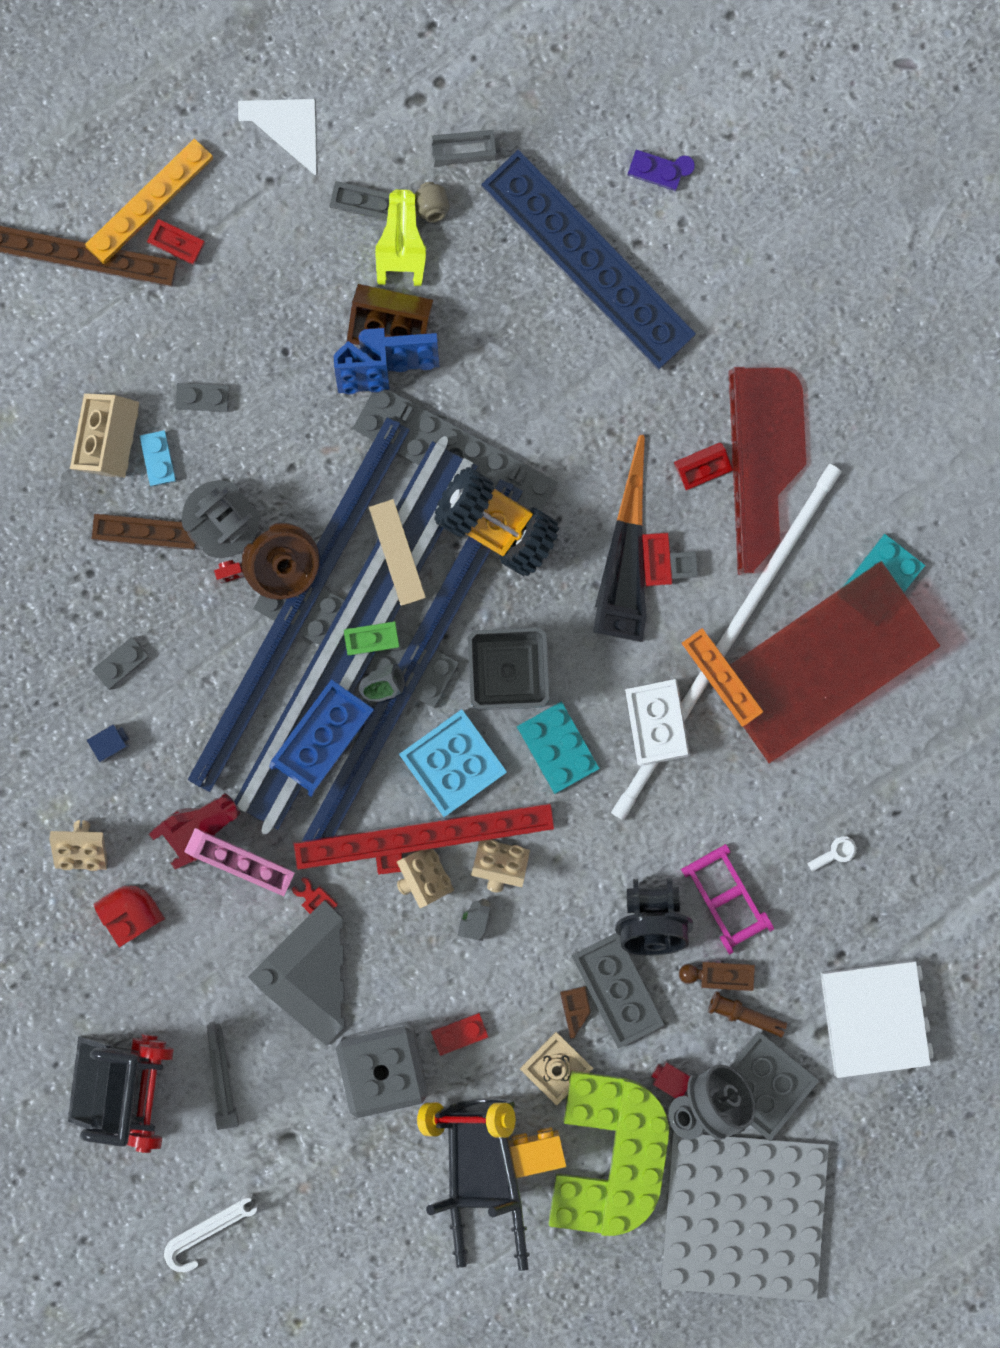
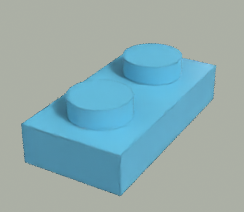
[140,430,176,487]

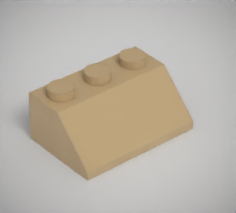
[70,393,139,478]

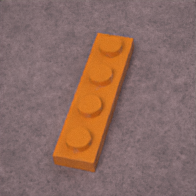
[681,628,763,727]

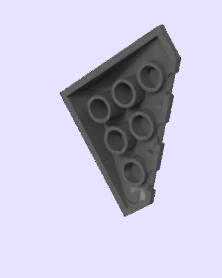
[248,900,345,1045]

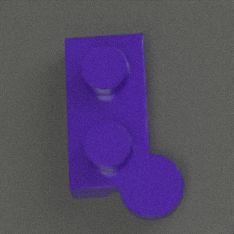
[627,149,695,192]

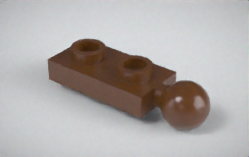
[679,961,755,991]

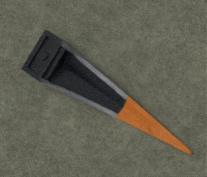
[593,435,647,642]

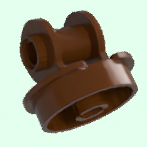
[242,523,319,600]

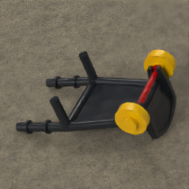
[417,1099,530,1271]

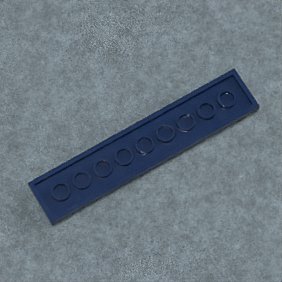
[481,149,696,371]

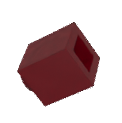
[651,1060,691,1098]

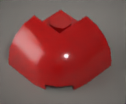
[93,885,165,947]

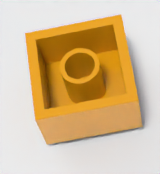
[509,1127,566,1178]

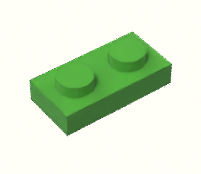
[344,621,400,656]

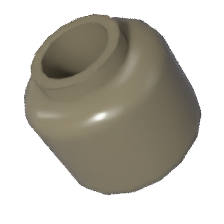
[415,182,450,222]

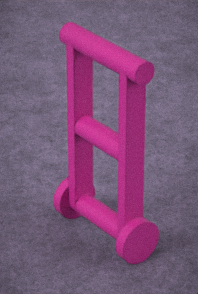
[681,844,774,955]

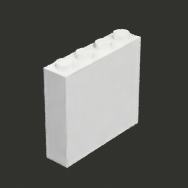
[820,960,933,1078]

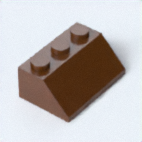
[346,284,433,345]

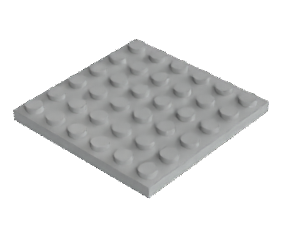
[661,1131,829,1301]

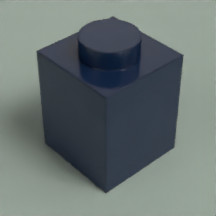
[87,724,130,763]

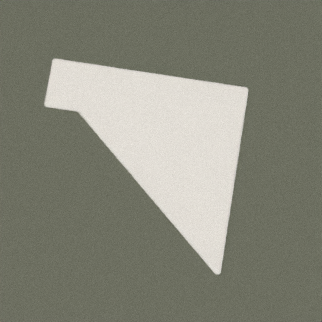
[238,99,316,175]

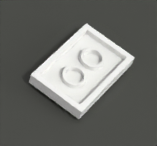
[625,679,690,766]

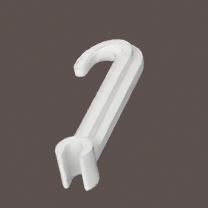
[164,1193,259,1272]

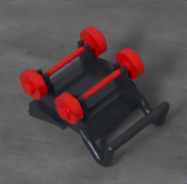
[67,1034,174,1153]

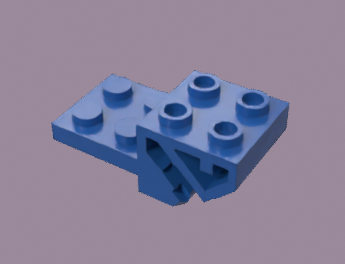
[334,328,440,395]

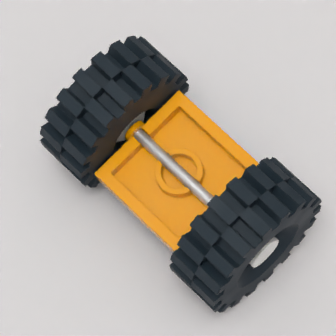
[434,467,559,576]

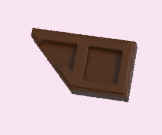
[560,986,591,1039]

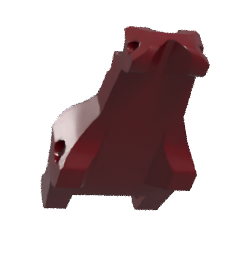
[149,793,240,869]

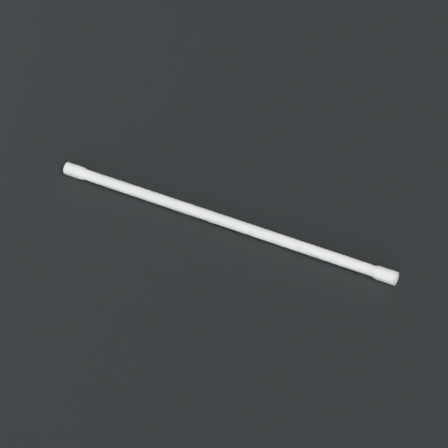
[611,464,842,821]

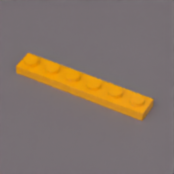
[85,138,213,264]

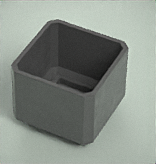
[468,627,550,711]
[336,1022,428,1118]

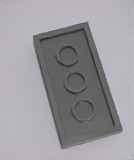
[571,933,665,1049]

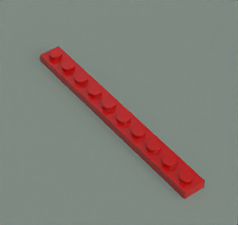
[293,803,554,870]

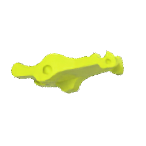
[375,189,426,286]

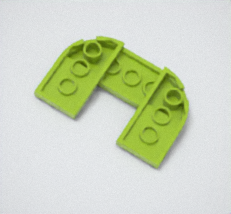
[548,1071,669,1236]

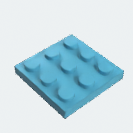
[399,709,507,817]

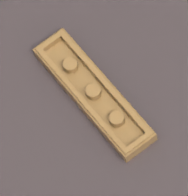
[369,499,426,606]

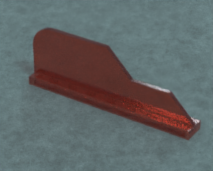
[728,367,806,575]

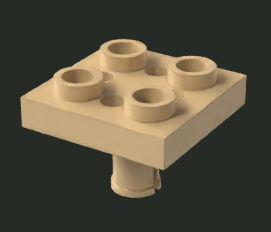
[49,820,108,871]
[471,839,530,893]
[397,848,454,908]
[520,1031,593,1105]

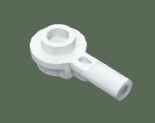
[807,836,857,872]

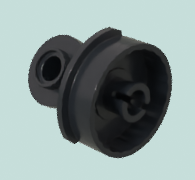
[615,878,694,956]

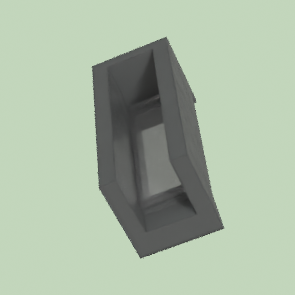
[431,130,500,167]

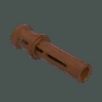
[708,991,787,1038]

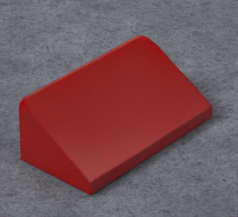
[674,443,733,491]

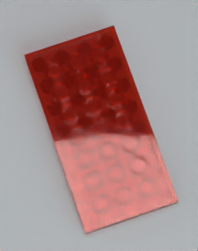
[730,561,940,764]

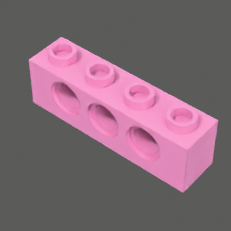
[184,828,294,896]

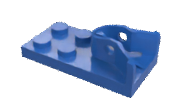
[269,679,374,797]

